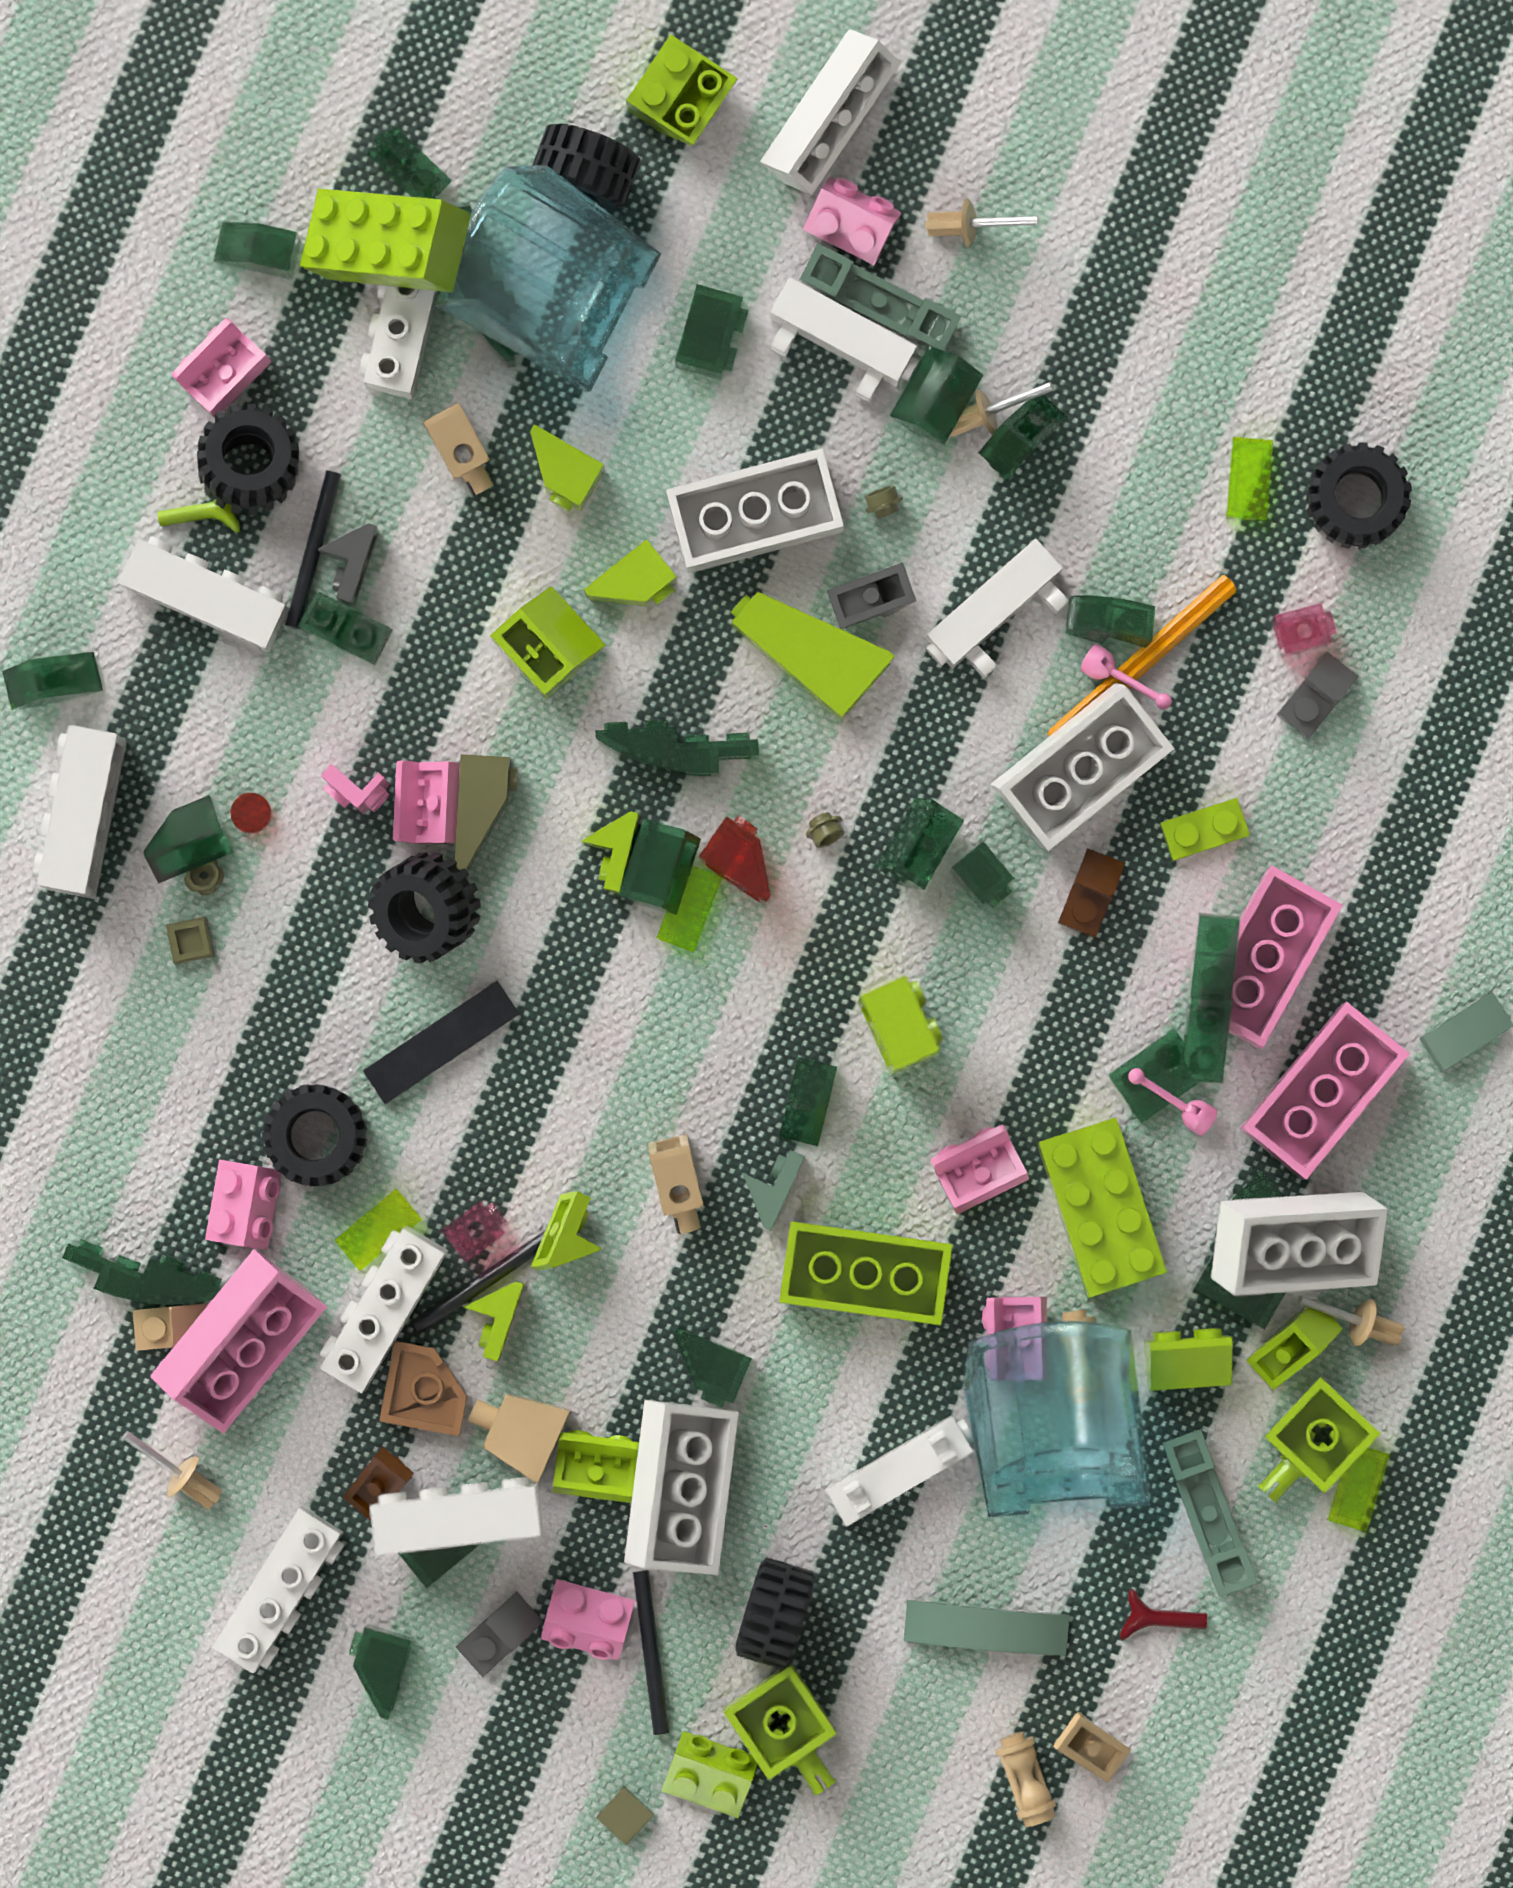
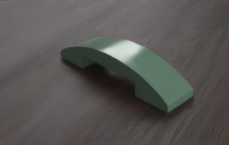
[799,243,961,353]
[1162,1429,1258,1598]
[904,1600,1070,1656]

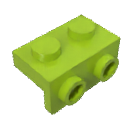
[552,1430,639,1503]
[661,1731,757,1818]

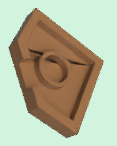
[379,1341,468,1436]

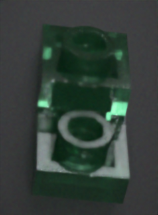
[298,591,393,666]
[1065,595,1155,648]

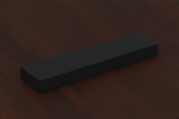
[363,981,520,1104]

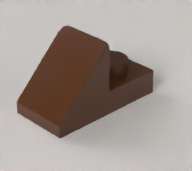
[1058,848,1125,938]
[343,1447,414,1522]

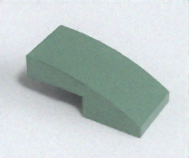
[1419,992,1513,1072]

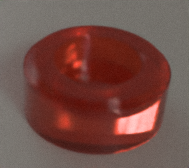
[230,793,272,834]

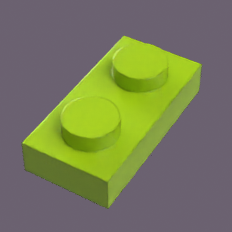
[1160,797,1250,862]

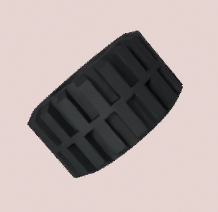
[530,124,641,209]
[197,403,299,515]
[1306,442,1412,549]
[368,852,481,963]
[262,1084,368,1186]
[735,1557,815,1670]

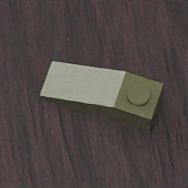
[455,754,518,872]

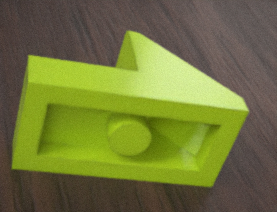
[582,811,640,894]
[531,1191,602,1271]
[464,1281,525,1362]

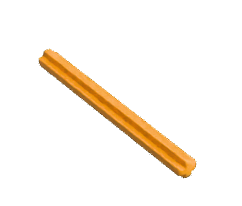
[1048,575,1237,736]

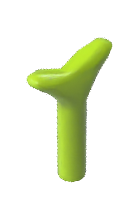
[157,499,240,533]

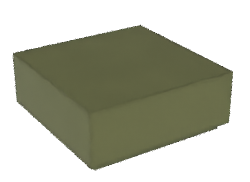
[166,917,215,965]
[596,1786,654,1845]

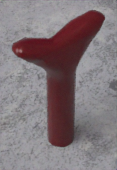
[1120,1589,1207,1641]

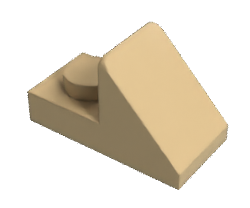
[133,1303,210,1351]
[1053,1712,1131,1783]

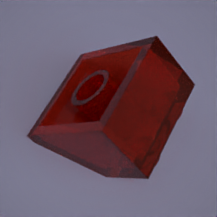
[698,816,771,907]

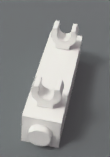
[770,277,920,403]
[926,538,1069,679]
[825,1415,975,1527]

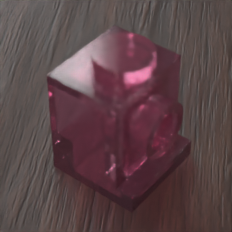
[1271,603,1336,658]
[441,1201,507,1263]

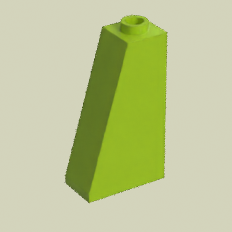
[731,592,895,721]

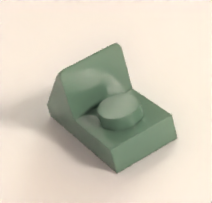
[743,1150,805,1231]

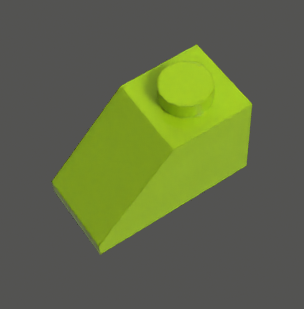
[530,424,605,512]
[583,539,678,607]
[1246,1298,1343,1390]

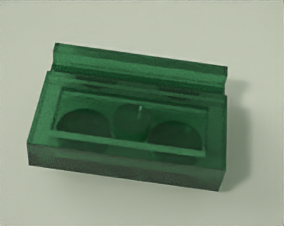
[1107,1028,1208,1123]

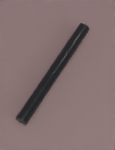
[285,470,342,630]
[411,1230,546,1334]
[633,1570,669,1735]

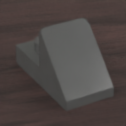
[318,523,379,607]
[827,563,917,629]
[1276,652,1359,740]
[456,1591,544,1677]

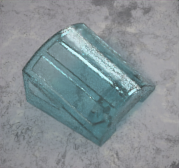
[434,165,661,392]
[964,1321,1151,1517]

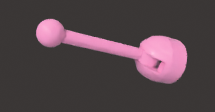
[1080,644,1172,710]
[1128,1068,1217,1136]

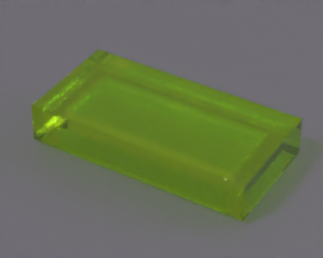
[1225,437,1273,522]
[656,863,723,953]
[334,1188,423,1271]
[1326,1448,1390,1532]

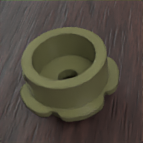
[865,485,903,518]
[806,812,845,848]
[184,855,224,895]

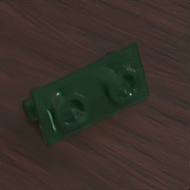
[367,126,452,199]

